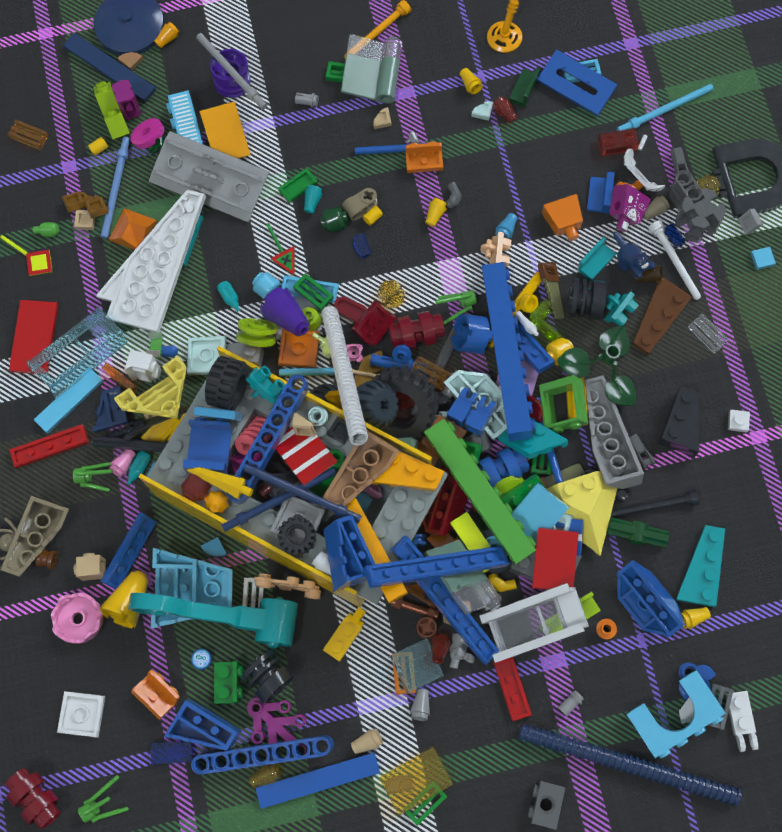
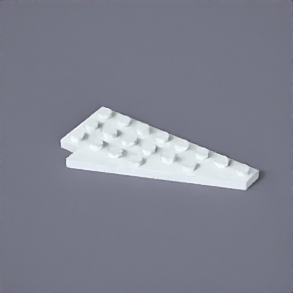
[96,190,206,333]

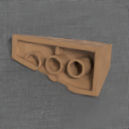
[323,429,400,506]

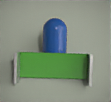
[146,332,178,359]

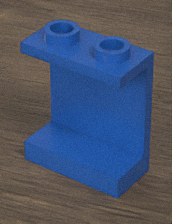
[183,417,232,474]

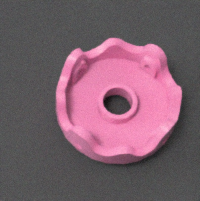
[51,593,103,644]

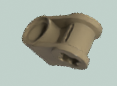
[342,188,378,221]

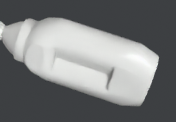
[515,311,539,336]

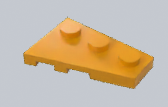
[371,451,445,492]

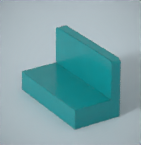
[577,237,616,281]

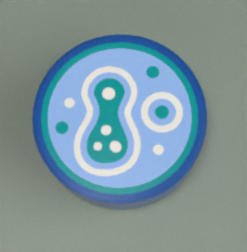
[191,649,212,670]

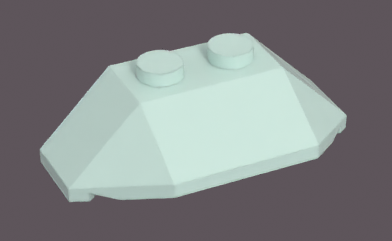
[444,370,507,440]

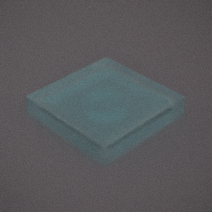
[390,638,444,693]

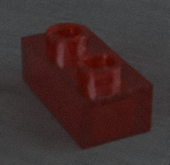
[598,128,639,156]

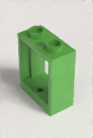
[539,375,588,434]

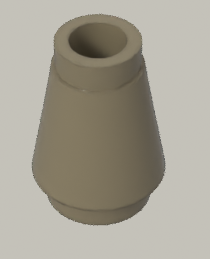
[643,195,670,221]

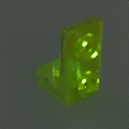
[529,298,562,342]

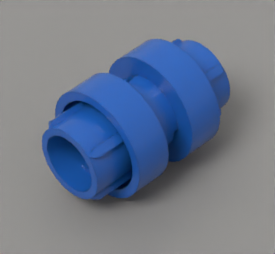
[478,447,530,488]

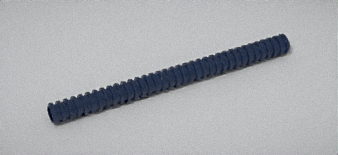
[518,723,742,807]

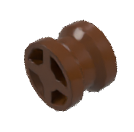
[35,548,58,570]

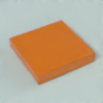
[278,329,320,368]

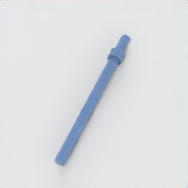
[100,137,130,239]

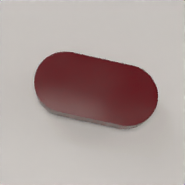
[334,296,367,323]

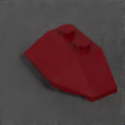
[423,465,468,536]

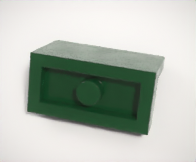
[509,67,540,108]

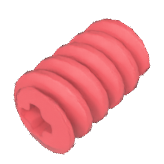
[235,416,273,455]

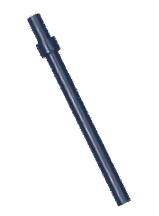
[244,464,362,523]
[221,467,336,532]

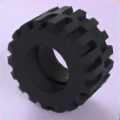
[205,356,248,411]

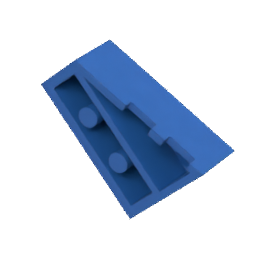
[164,699,242,751]

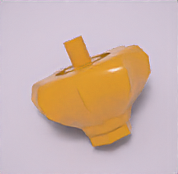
[204,491,230,513]

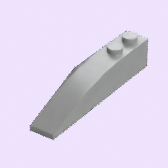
[585,375,644,489]

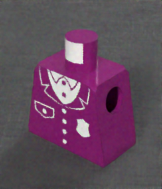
[610,184,651,232]

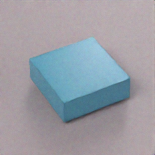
[751,247,776,270]

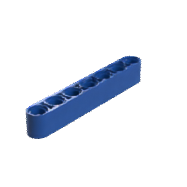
[227,374,309,504]
[191,735,334,774]

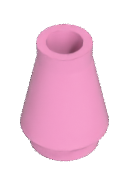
[109,450,136,477]

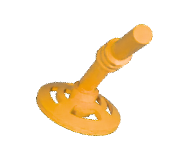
[487,0,522,53]

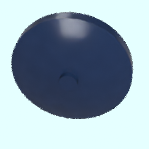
[94,0,164,55]

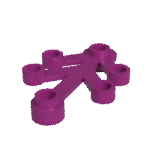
[247,697,308,755]

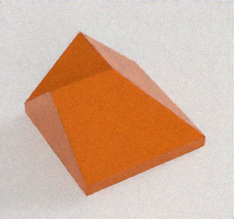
[109,208,158,250]

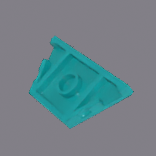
[498,418,568,459]

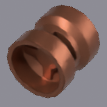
[417,617,437,639]

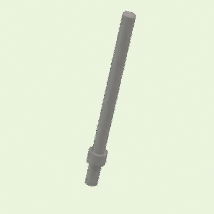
[196,33,267,110]

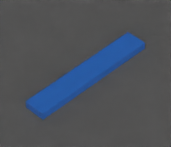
[256,752,380,809]

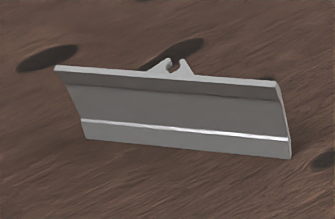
[149,131,270,223]

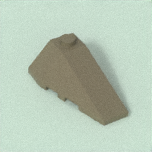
[0,496,69,577]

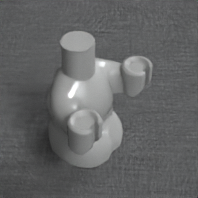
[449,633,475,669]

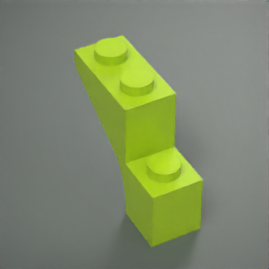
[93,81,129,139]

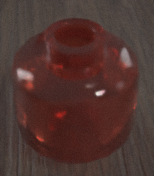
[180,473,212,503]

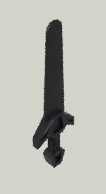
[105,404,191,440]

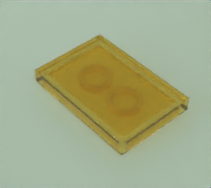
[379,747,453,816]

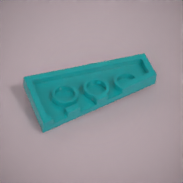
[675,525,725,607]

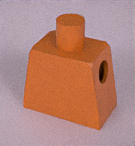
[542,194,583,241]

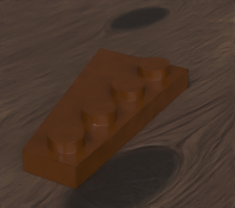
[632,277,692,355]

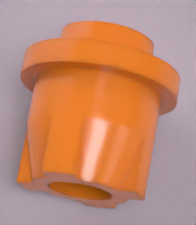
[596,619,617,639]

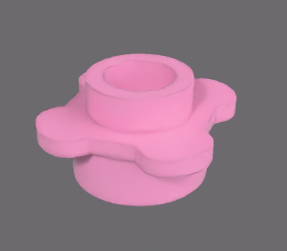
[346,344,363,362]

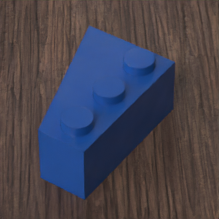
[324,515,375,591]

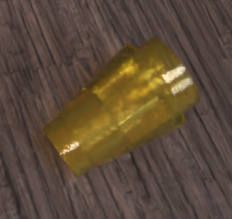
[249,763,281,788]

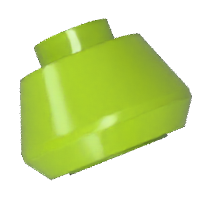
[302,307,322,331]

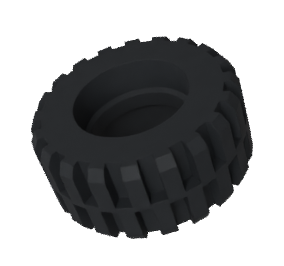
[372,366,439,439]

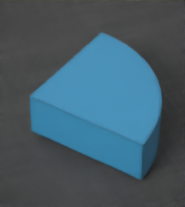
[201,537,227,557]

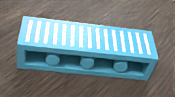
[166,90,203,144]

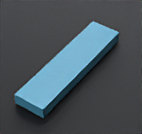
[34,367,104,434]

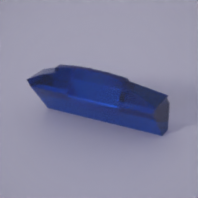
[664,223,685,248]
[353,233,372,258]

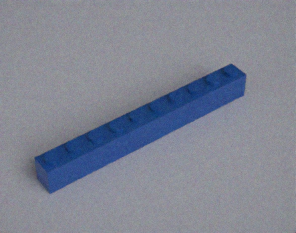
[482,262,536,442]

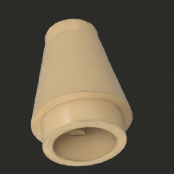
[351,729,383,754]

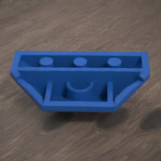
[617,560,685,637]

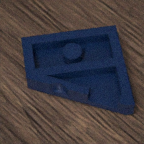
[92,386,130,433]

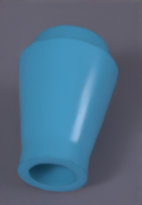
[495,213,518,239]

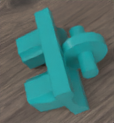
[604,291,639,326]
[246,366,285,405]

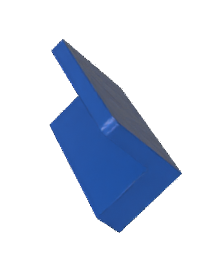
[587,172,615,214]

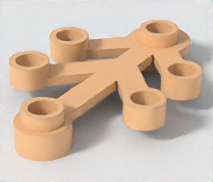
[254,574,321,599]

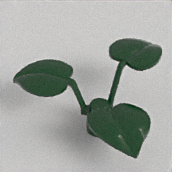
[557,325,636,406]

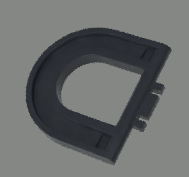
[712,139,782,218]

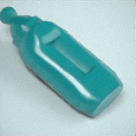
[217,281,240,312]
[127,451,151,485]

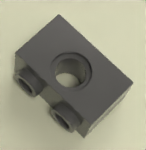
[528,781,565,830]

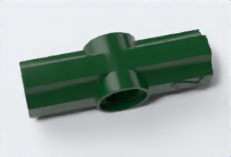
[607,517,669,549]

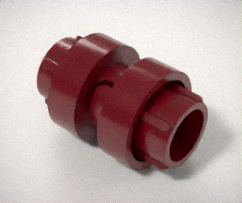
[388,311,445,350]
[5,768,61,830]

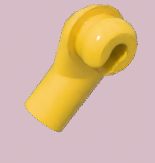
[488,573,517,592]

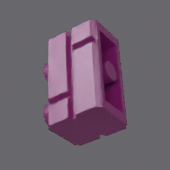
[112,80,142,120]

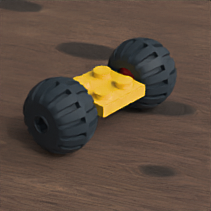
[310,380,399,430]

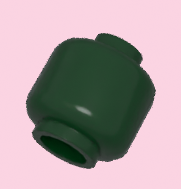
[320,206,349,233]

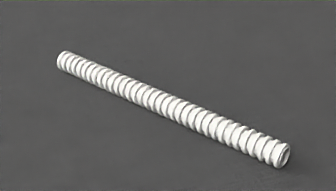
[321,306,368,445]

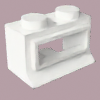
[124,350,161,383]

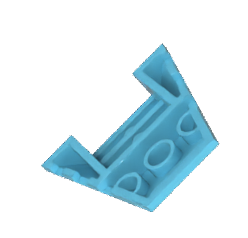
[151,548,233,629]

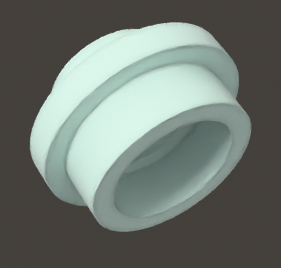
[308,406,328,427]

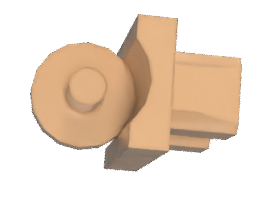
[480,232,511,267]

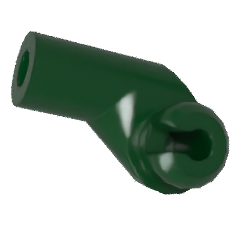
[145,133,164,154]

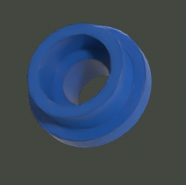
[392,345,412,363]

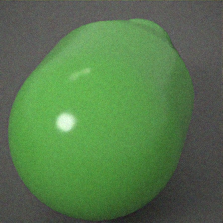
[33,222,59,237]

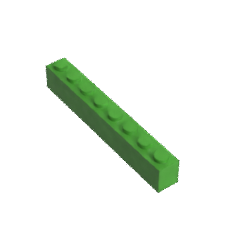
[424,419,536,566]

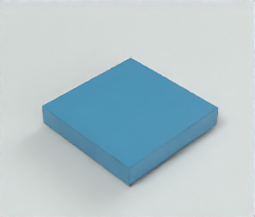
[193,407,242,421]

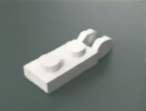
[726,691,758,752]

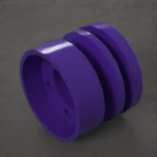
[210,49,251,98]

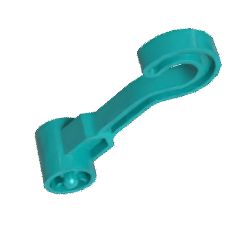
[128,593,298,649]

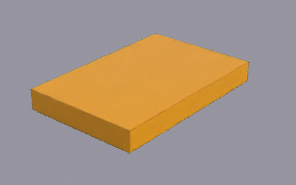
[200,101,251,159]

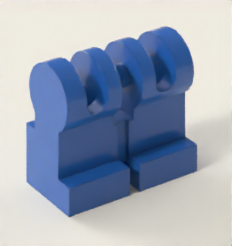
[447,387,497,437]

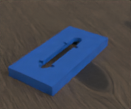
[537,49,617,117]

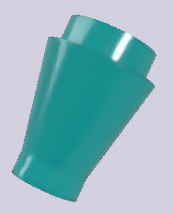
[304,185,323,214]

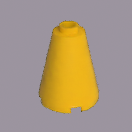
[99,570,149,628]

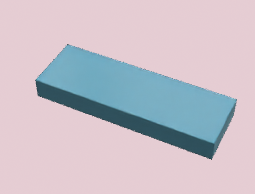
[281,275,339,303]

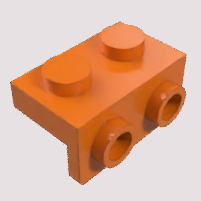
[405,141,443,173]
[131,669,180,720]

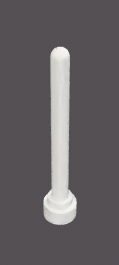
[648,220,701,300]

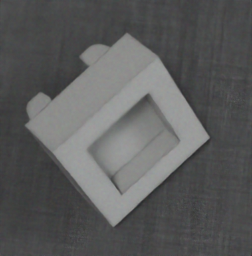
[738,209,763,235]

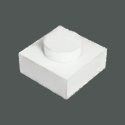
[728,410,750,432]

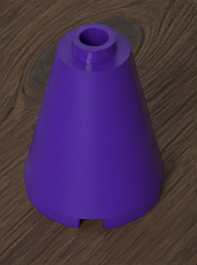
[260,287,310,336]

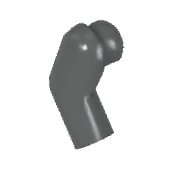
[446,182,462,209]

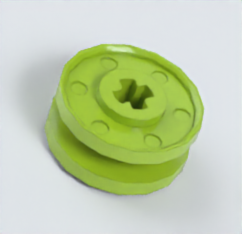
[236,318,278,347]

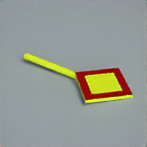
[0,235,52,276]

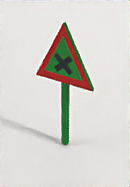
[266,223,295,276]

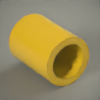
[88,137,108,156]
[362,205,383,226]

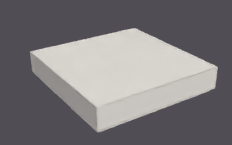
[57,691,106,738]

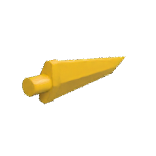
[187,467,253,499]

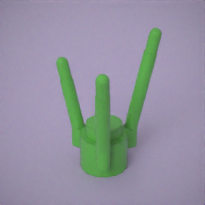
[435,290,476,325]
[73,462,113,492]
[78,775,129,823]

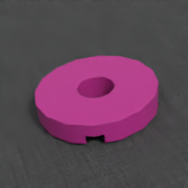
[131,118,164,149]

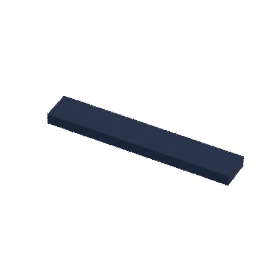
[63,33,156,103]

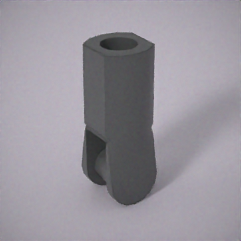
[670,147,689,176]
[629,434,655,470]

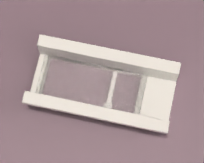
[480,583,589,663]

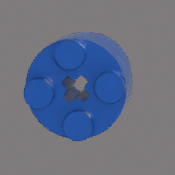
[452,314,493,355]

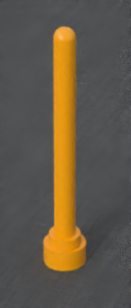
[344,0,411,59]

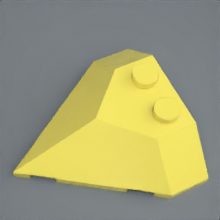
[114,356,187,418]
[547,471,617,556]

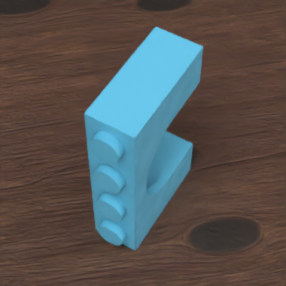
[627,670,726,759]

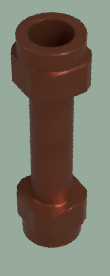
[391,597,439,622]

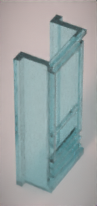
[26,306,128,399]

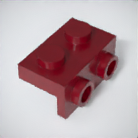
[352,301,397,346]

